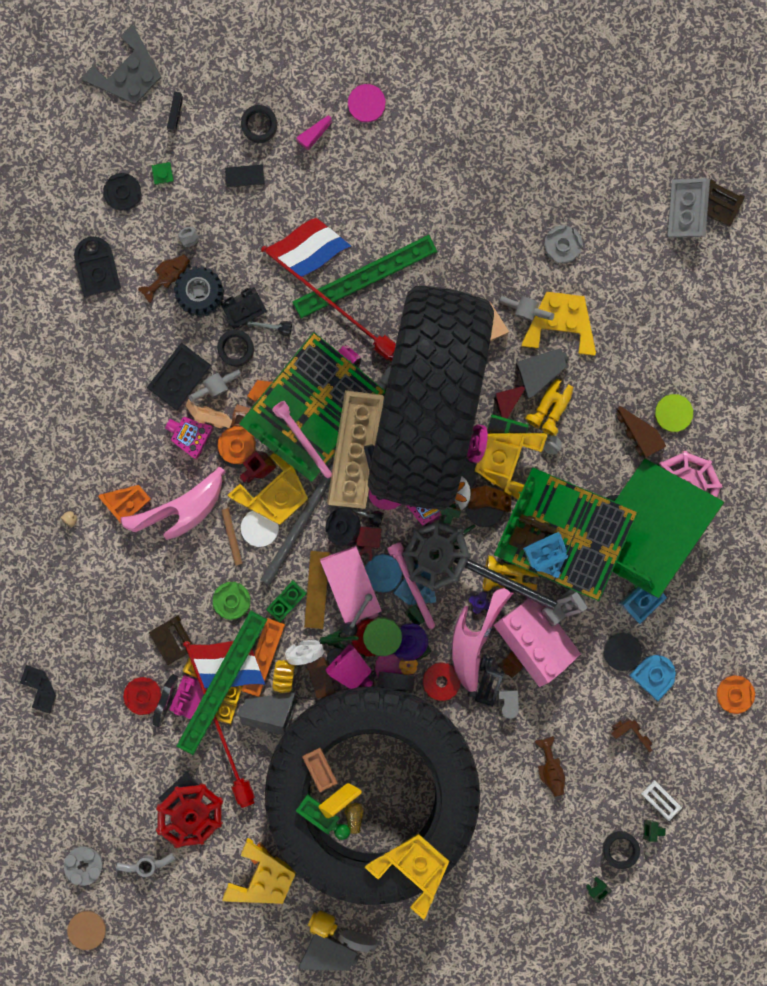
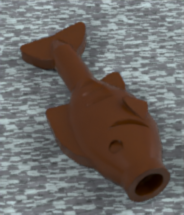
[138,254,191,303]
[535,736,565,797]

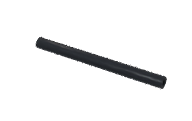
[454,558,558,610]

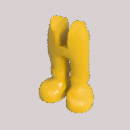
[525,378,574,436]
[482,555,539,591]

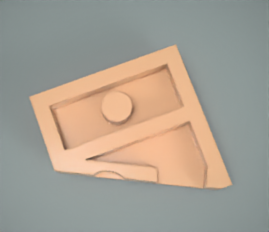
[186,399,232,428]

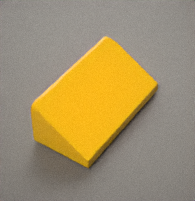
[319,783,362,818]

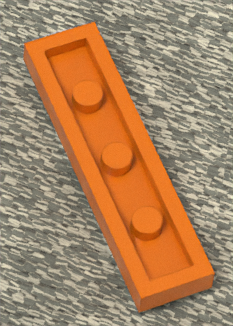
[241,618,285,697]

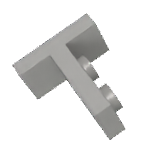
[541,589,588,626]

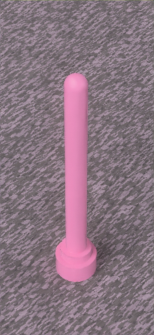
[272,401,332,478]
[387,542,435,629]

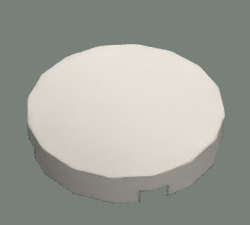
[241,511,279,547]
[285,640,324,665]

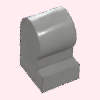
[498,690,519,719]

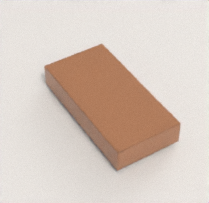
[302,748,338,792]

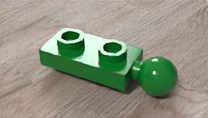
[296,794,350,840]

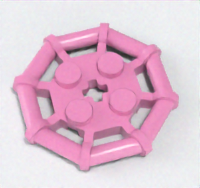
[659,451,722,497]

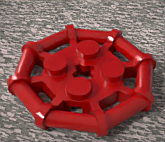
[156,783,223,849]

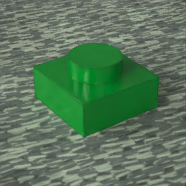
[151,162,174,185]

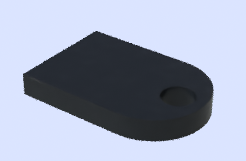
[74,236,121,298]

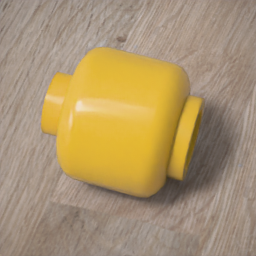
[308,910,338,938]

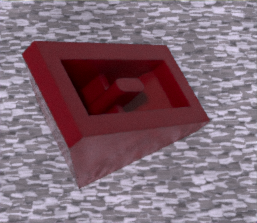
[495,386,525,419]

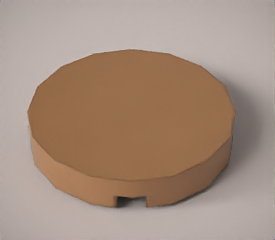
[67,911,106,950]

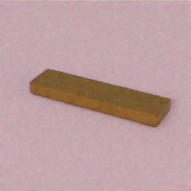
[304,551,330,629]

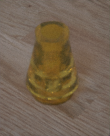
[344,802,364,834]

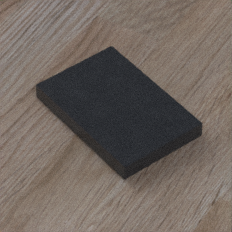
[147,342,212,411]

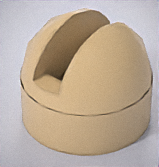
[60,511,77,528]

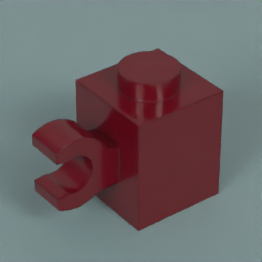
[239,451,277,483]
[355,527,382,561]

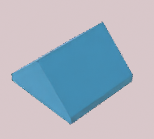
[619,587,667,624]

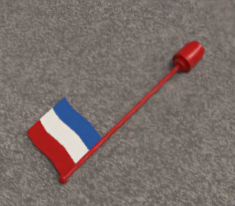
[261,218,396,362]
[183,641,266,808]

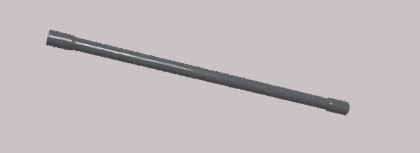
[260,367,391,586]

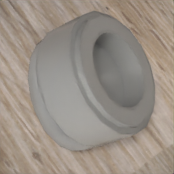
[178,227,199,247]
[543,436,562,455]

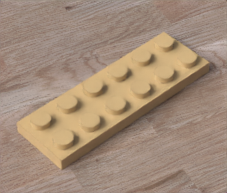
[327,390,384,509]

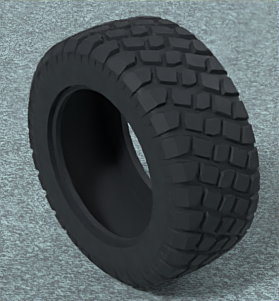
[367,286,494,510]
[265,687,480,905]

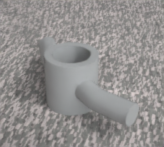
[499,296,555,321]
[189,368,243,402]
[116,853,176,877]

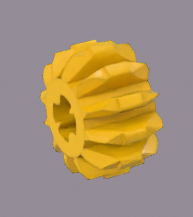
[272,660,295,693]

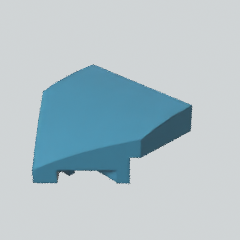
[523,532,568,578]
[393,563,436,605]

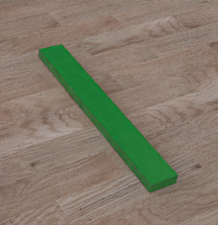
[292,235,438,319]
[176,610,268,755]

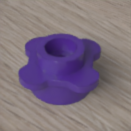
[469,592,490,614]

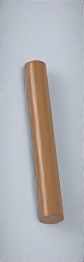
[221,508,243,566]

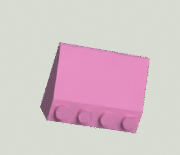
[494,598,581,687]

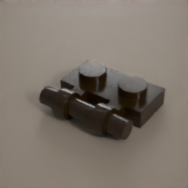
[509,514,557,551]

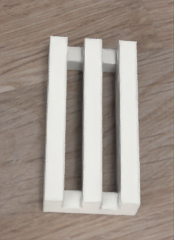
[641,780,682,821]

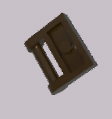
[707,179,745,227]
[149,615,193,666]

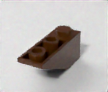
[615,406,666,458]

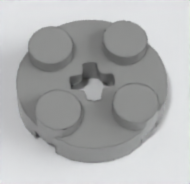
[64,846,103,886]

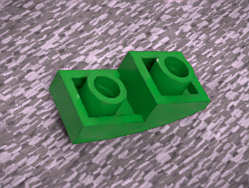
[266,580,307,622]

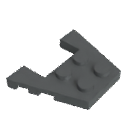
[81,25,162,105]

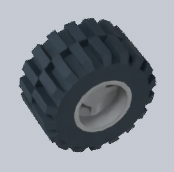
[174,266,224,317]

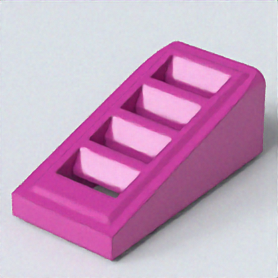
[296,115,332,150]

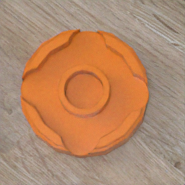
[218,426,256,465]
[716,675,755,714]

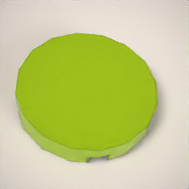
[655,394,693,432]

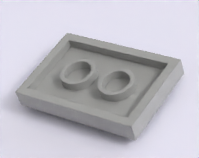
[668,178,710,238]

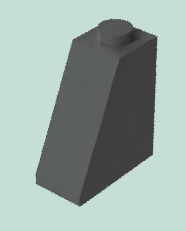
[516,348,569,399]
[238,692,297,735]
[299,934,359,971]

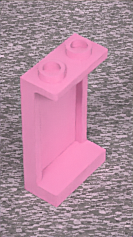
[320,545,382,625]

